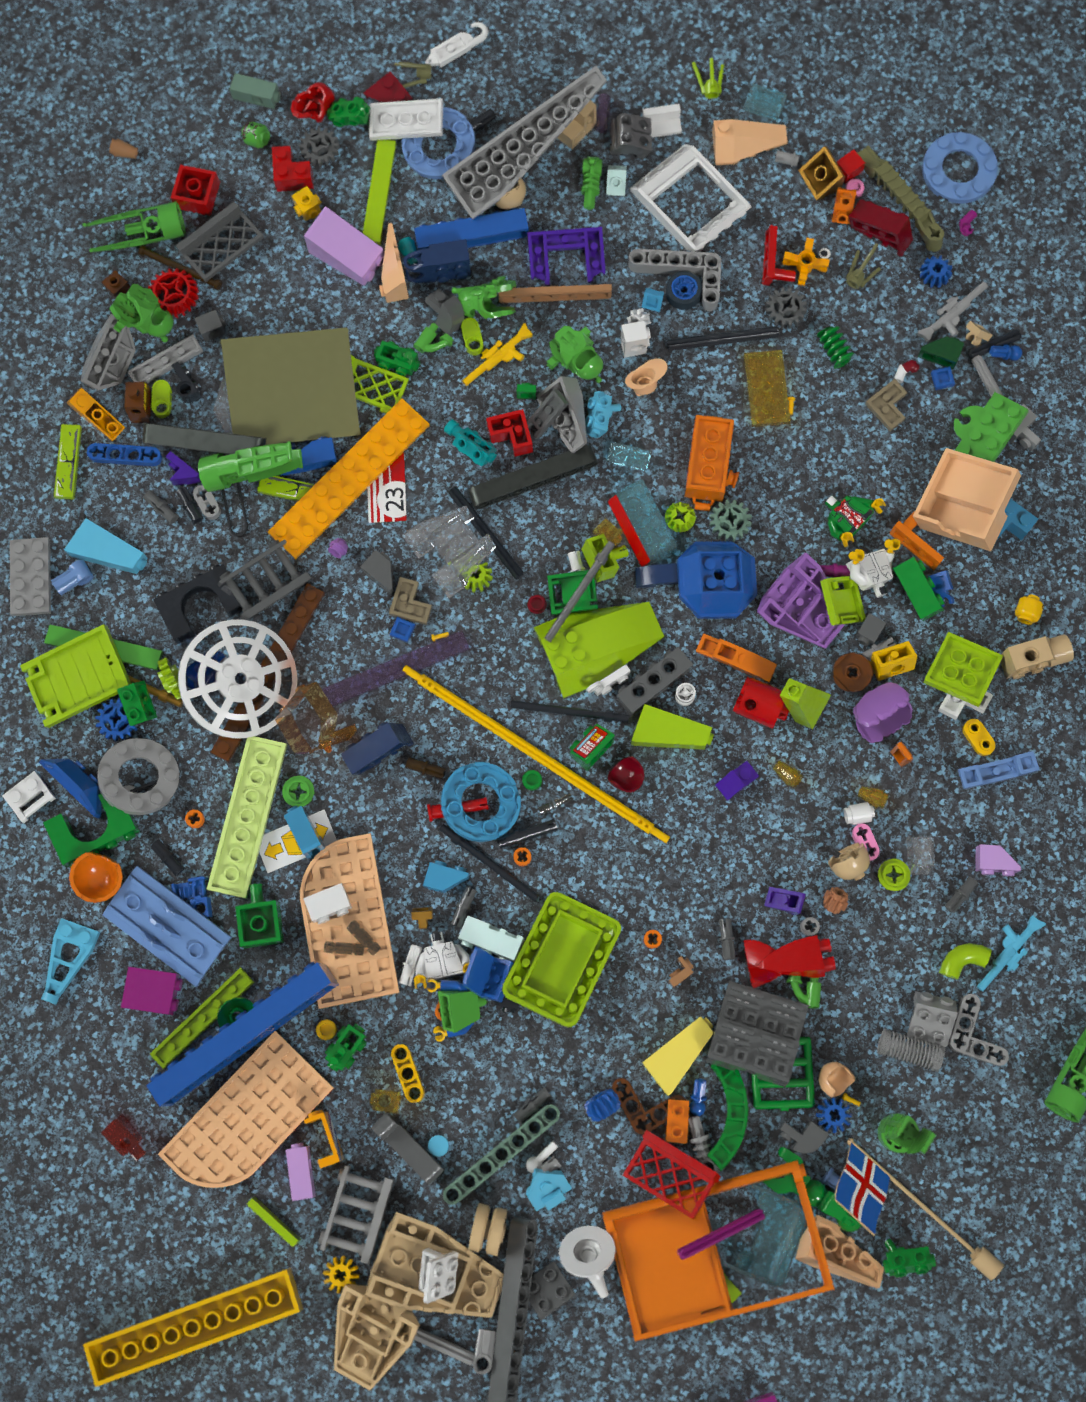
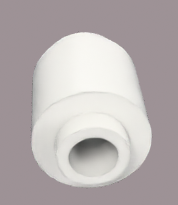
[844,802,875,825]

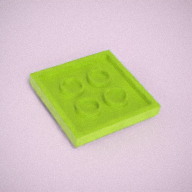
[923,632,1003,707]

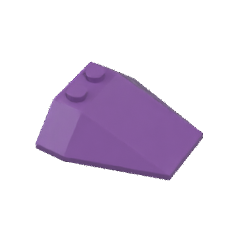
[757,553,845,649]

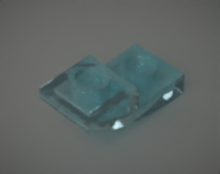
[606,442,651,470]

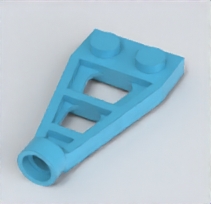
[41,918,100,1004]

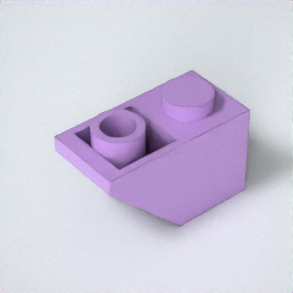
[976,844,1021,876]

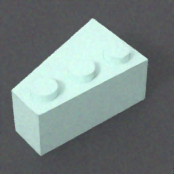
[458,916,524,963]

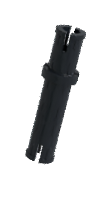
[497,819,558,849]

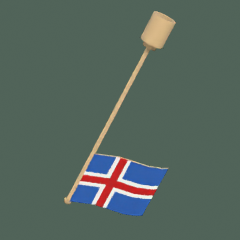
[835,1138,1004,1281]

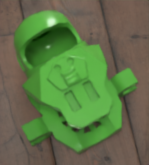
[452,276,516,319]
[109,284,174,343]
[547,326,604,383]

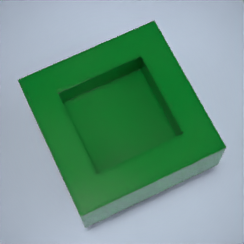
[517,383,536,400]

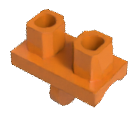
[831,187,857,224]

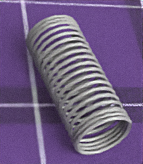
[877,1029,945,1072]

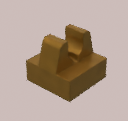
[411,907,433,929]

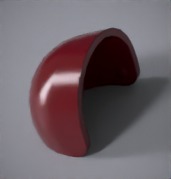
[607,756,644,792]

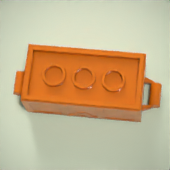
[684,415,734,511]

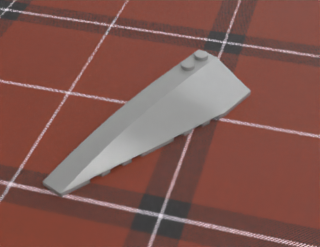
[442,66,607,219]

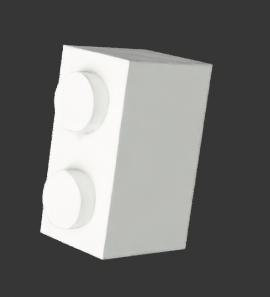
[303,883,352,924]

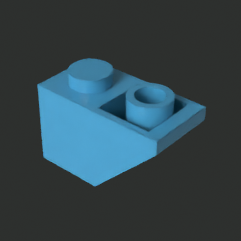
[423,860,470,893]

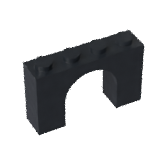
[153,564,243,644]

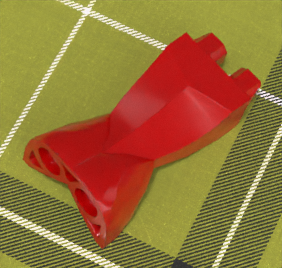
[744,935,836,988]

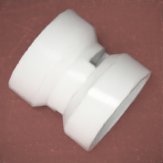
[675,683,696,706]

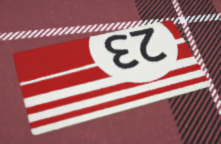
[368,452,406,523]

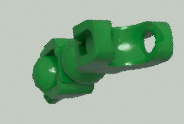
[763,1147,862,1232]

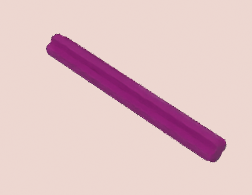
[677,1208,765,1260]

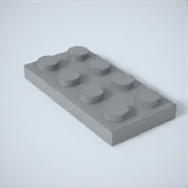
[10,537,51,616]

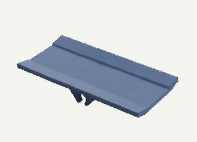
[103,866,232,987]

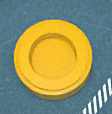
[316,1019,337,1040]

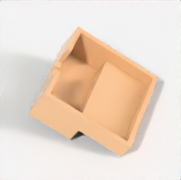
[913,448,1021,551]

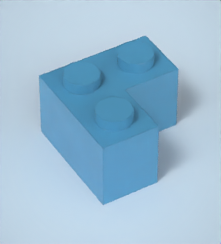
[996,498,1038,541]

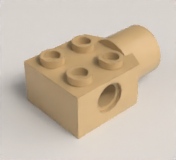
[1000,634,1074,680]

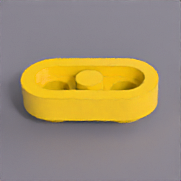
[962,719,995,756]

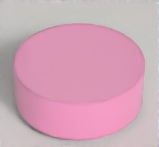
[845,179,864,199]

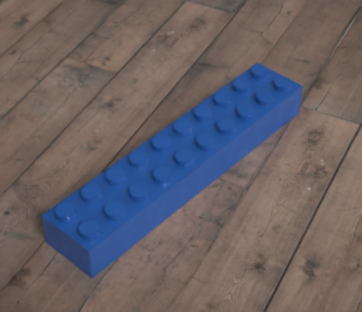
[146,962,339,1107]

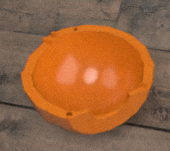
[69,852,123,903]

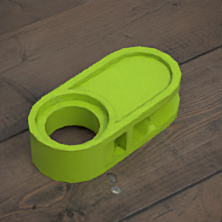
[461,318,484,355]
[151,380,172,418]

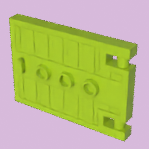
[20,624,131,728]

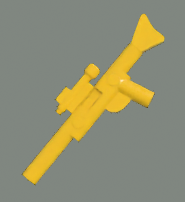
[462,323,532,386]

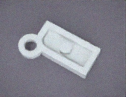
[586,665,630,696]

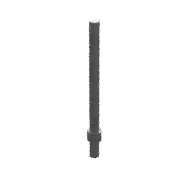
[544,541,615,643]

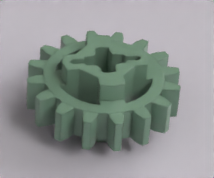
[709,499,752,542]

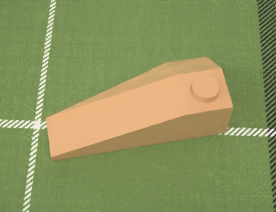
[712,119,787,165]
[379,223,409,303]
[795,1215,884,1289]

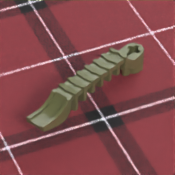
[857,145,944,252]

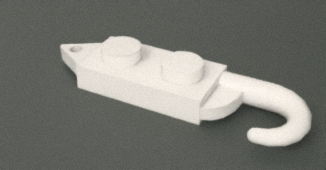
[425,22,488,68]

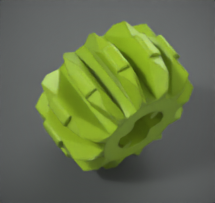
[460,559,493,592]

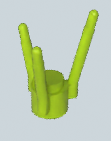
[692,58,724,99]

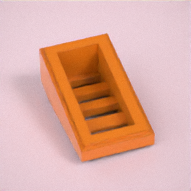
[890,742,914,767]

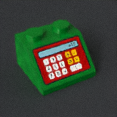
[570,724,615,771]

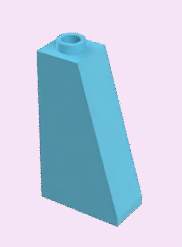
[64,518,148,574]

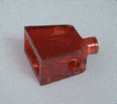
[101,1113,146,1161]

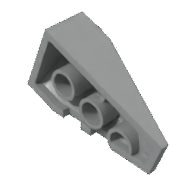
[536,376,587,453]

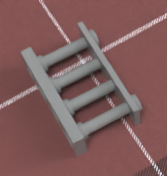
[318,1165,395,1264]

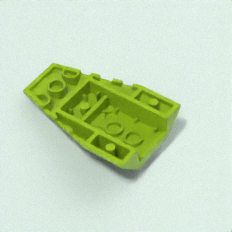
[534,602,664,698]

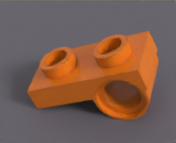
[665,1099,689,1144]

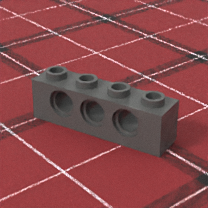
[617,647,693,717]

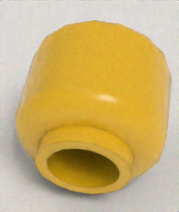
[1015,594,1044,625]

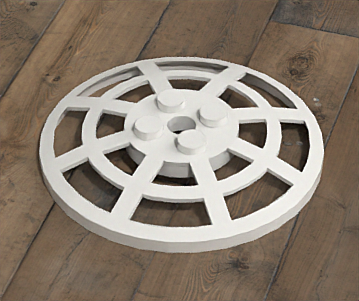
[178,620,297,738]

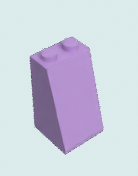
[304,207,384,286]

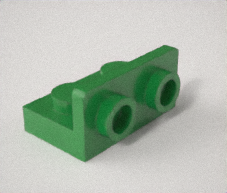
[117,681,158,726]

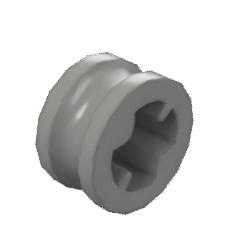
[800,917,820,936]

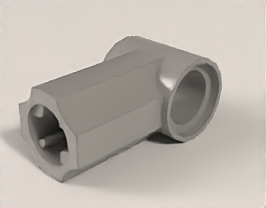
[473,1329,496,1374]

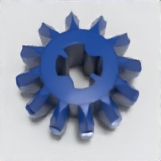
[920,255,952,289]
[584,1089,621,1121]
[815,1097,852,1133]

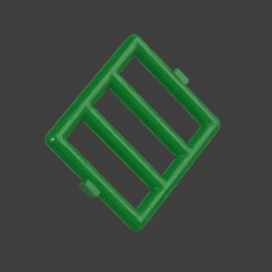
[751,1036,815,1111]

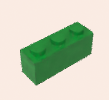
[893,557,945,621]

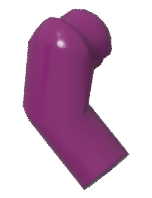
[959,209,977,236]

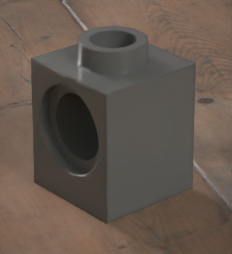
[195,310,226,342]
[855,613,886,647]

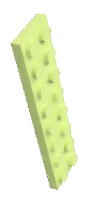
[207,736,287,899]

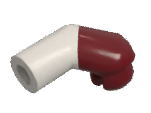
[894,360,919,383]

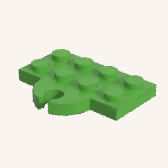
[954,392,1029,462]

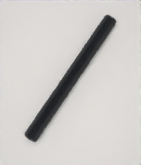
[667,326,779,351]
[448,486,524,580]

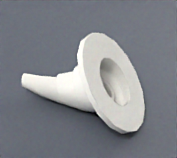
[559,1226,616,1298]

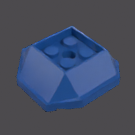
[677,541,757,619]

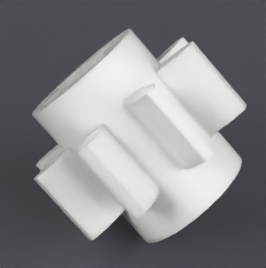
[627,308,651,327]

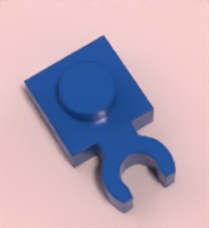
[927,570,954,607]

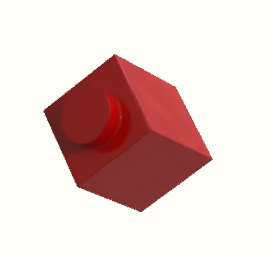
[836,149,865,184]

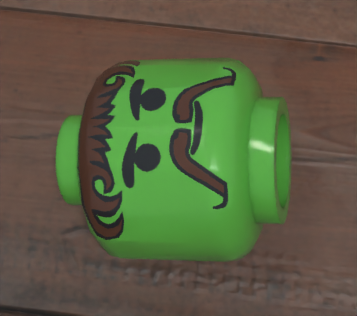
[241,121,270,148]

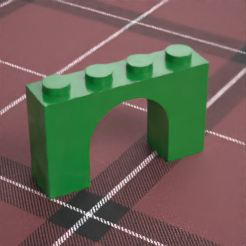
[43,794,140,868]

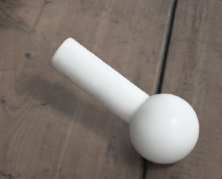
[526,1140,559,1173]

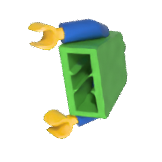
[427,978,487,1042]

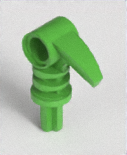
[581,156,602,210]

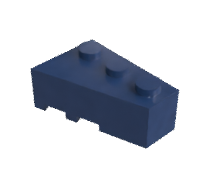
[341,722,414,775]

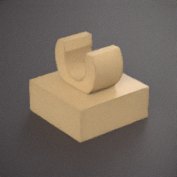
[966,321,992,346]

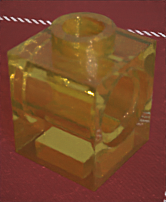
[370,1089,402,1113]

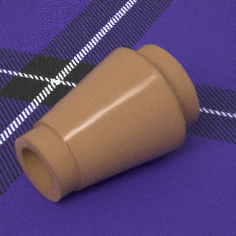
[109,138,138,159]

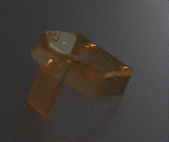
[275,681,357,754]

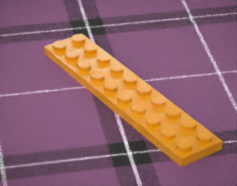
[267,399,430,560]

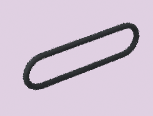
[222,482,248,537]

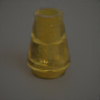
[773,760,803,788]
[857,786,889,809]

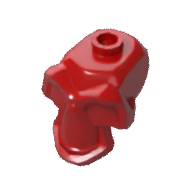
[291,82,335,123]

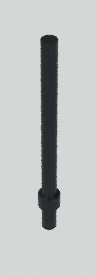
[511,700,629,722]
[439,824,539,902]

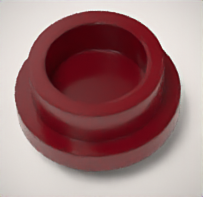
[527,595,547,614]

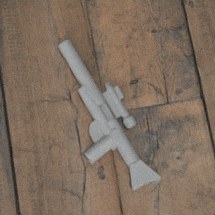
[917,282,988,342]

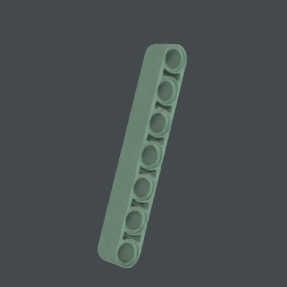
[443,1105,560,1205]

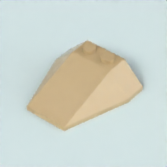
[334,1284,420,1390]

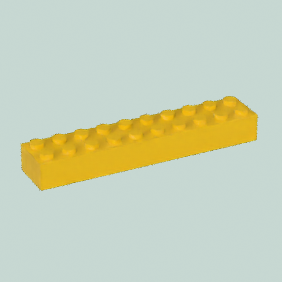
[83,1267,303,1387]

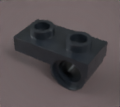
[172,361,201,404]

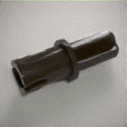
[405,756,446,779]

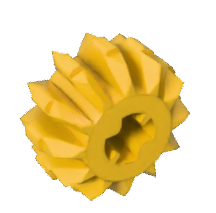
[323,1256,359,1294]

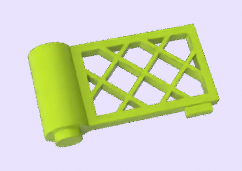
[351,355,409,414]

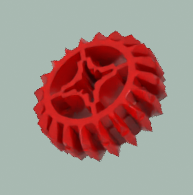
[148,268,199,319]

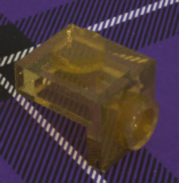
[592,518,623,546]

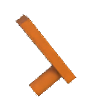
[889,511,944,570]

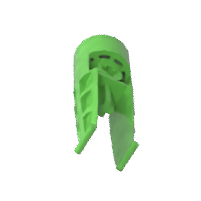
[83,201,186,252]
[198,441,303,492]
[1044,1029,1086,1123]
[878,1114,936,1154]

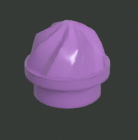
[328,538,348,558]

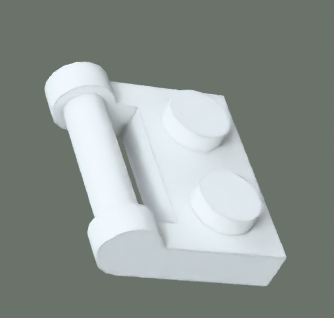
[2,771,56,823]

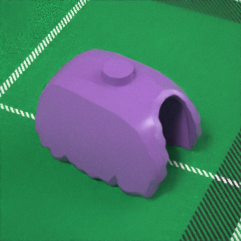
[853,682,913,744]

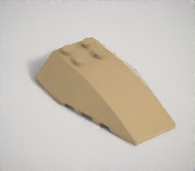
[365,1212,504,1318]

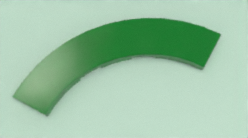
[707,1064,748,1171]

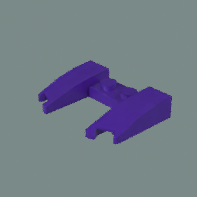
[527,227,606,286]

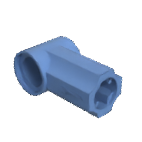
[51,560,94,595]

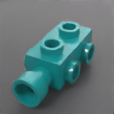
[444,419,497,466]

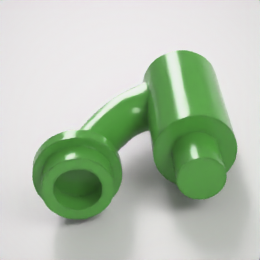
[413,323,454,353]
[786,975,821,1009]

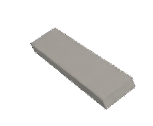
[127,334,203,384]

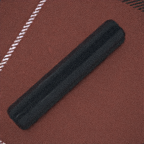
[967,329,1021,359]

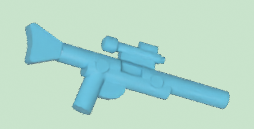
[977,916,1046,992]

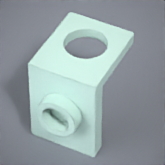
[606,165,626,196]

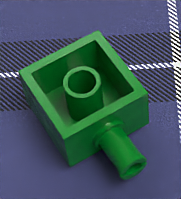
[235,883,284,949]

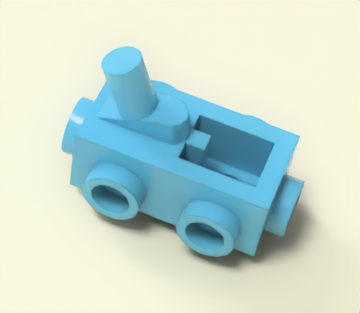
[585,391,621,438]

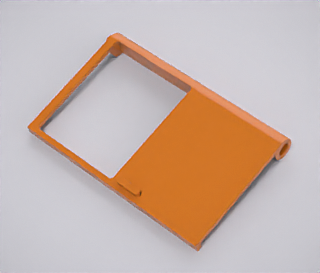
[603,1160,835,1341]

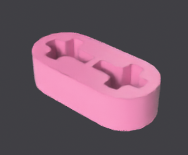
[852,823,880,861]

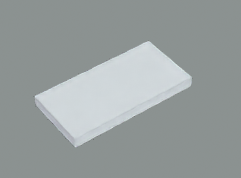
[369,99,443,140]

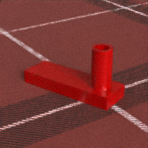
[762,225,796,286]

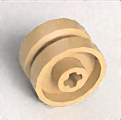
[468,1203,508,1256]

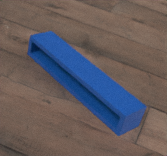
[414,208,529,250]

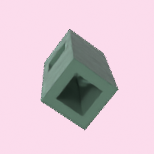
[230,73,281,109]

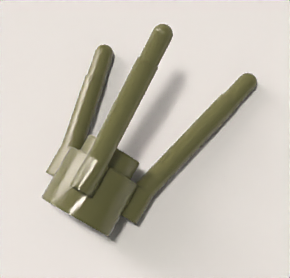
[394,61,431,88]
[845,243,881,289]

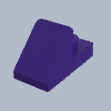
[166,451,201,486]
[715,761,759,801]
[764,887,806,915]

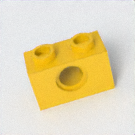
[871,641,917,681]

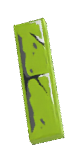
[54,424,82,500]
[257,476,315,501]

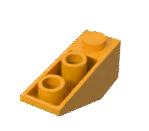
[67,388,125,442]

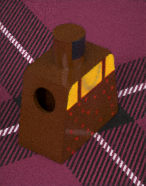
[125,382,152,423]

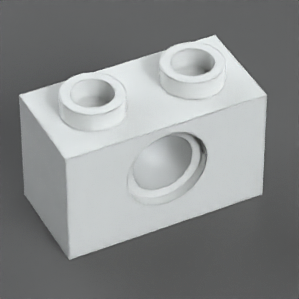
[620,321,651,358]

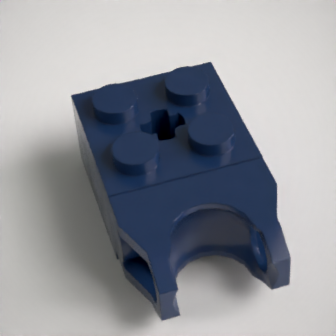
[403,239,471,283]

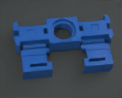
[171,876,213,919]

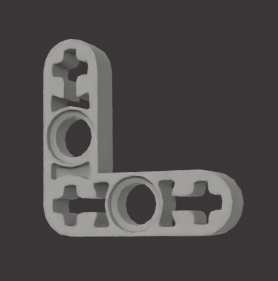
[948,994,1009,1066]

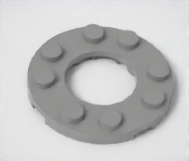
[97,738,179,815]

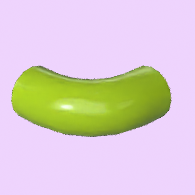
[939,943,991,980]

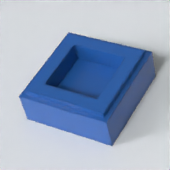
[931,367,955,390]
[390,617,416,643]

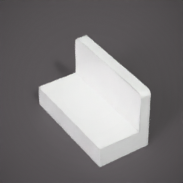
[642,104,682,137]

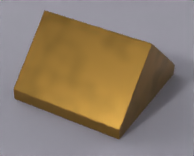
[799,146,845,200]

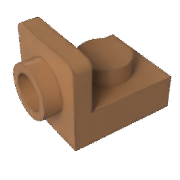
[668,956,694,988]

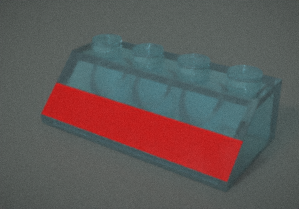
[607,479,677,567]

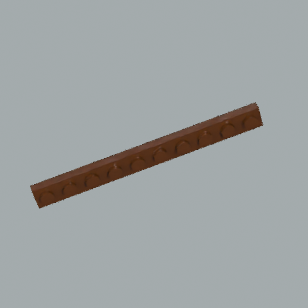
[210,583,325,763]

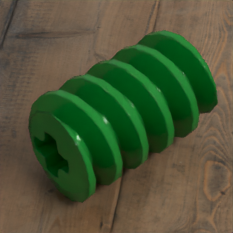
[817,326,854,369]

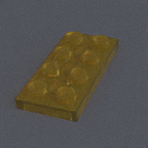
[743,350,791,427]

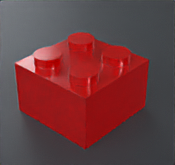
[171,165,220,216]

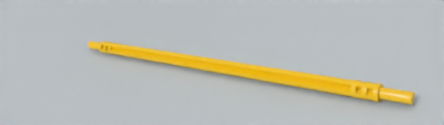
[402,665,670,843]

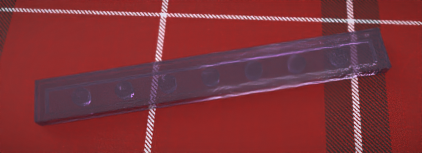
[317,631,470,710]

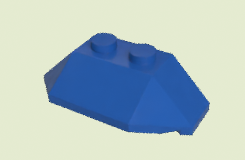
[39,759,102,819]

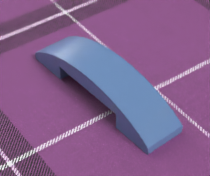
[958,751,1040,789]

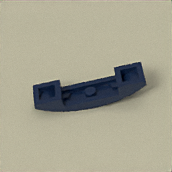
[635,563,678,588]

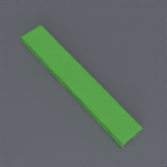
[44,625,163,671]

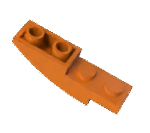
[696,633,777,683]

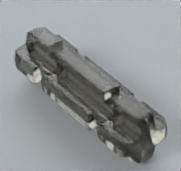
[347,920,381,955]
[324,941,364,955]

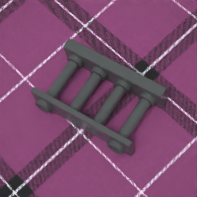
[218,539,311,621]

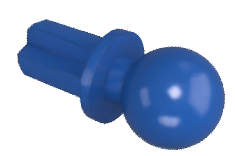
[989,345,1022,361]
[689,1078,707,1116]

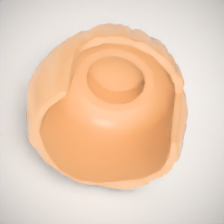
[818,1062,856,1098]

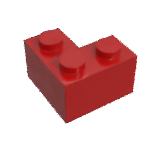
[272,146,314,192]
[486,409,533,457]

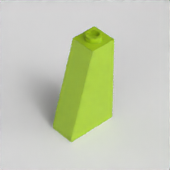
[780,678,831,729]
[631,704,714,750]

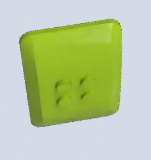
[502,892,621,1027]

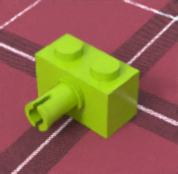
[581,534,629,583]

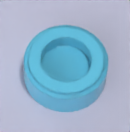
[428,1135,449,1157]

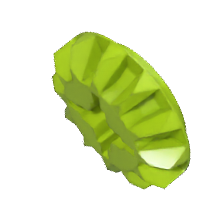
[665,501,696,532]
[877,859,910,891]

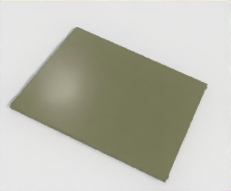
[220,327,361,445]

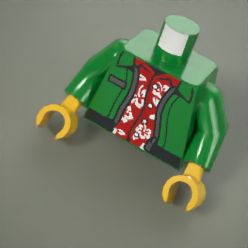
[825,495,886,547]

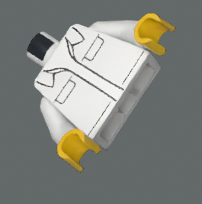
[846,539,900,598]
[414,932,470,989]

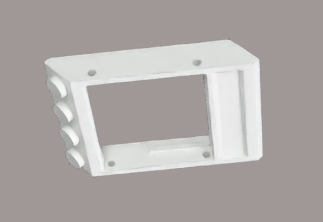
[629,144,751,252]

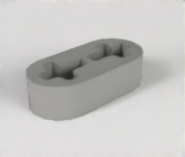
[193,485,221,520]

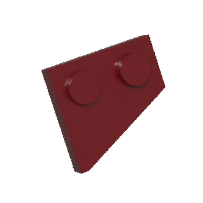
[363,71,413,103]

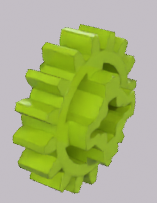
[157,658,181,700]

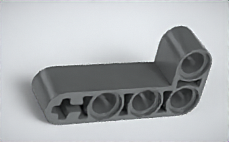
[371,1112,444,1185]

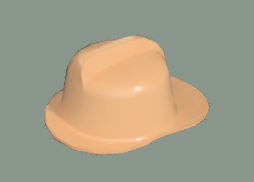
[625,358,667,396]

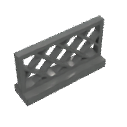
[176,202,264,282]

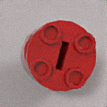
[733,677,789,729]

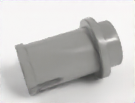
[775,150,799,167]
[536,1156,562,1172]

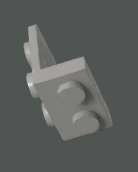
[907,991,958,1047]

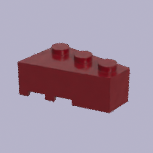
[849,199,913,257]

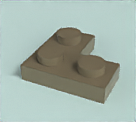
[865,379,908,432]
[389,577,432,625]

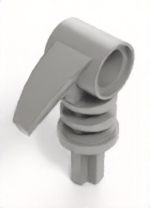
[688,1116,720,1173]

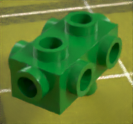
[327,97,370,127]
[374,341,420,377]
[325,1023,367,1072]
[883,1239,936,1278]

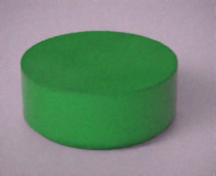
[522,770,542,791]

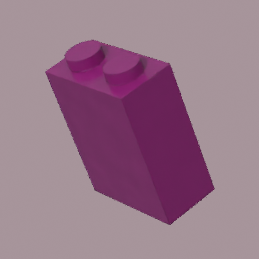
[121,967,182,1015]

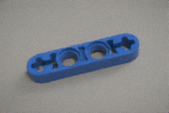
[87,443,162,466]

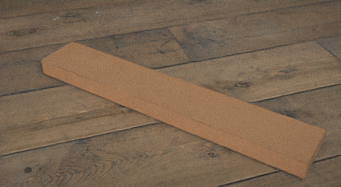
[498,284,612,303]

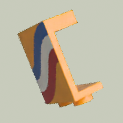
[304,1110,345,1169]

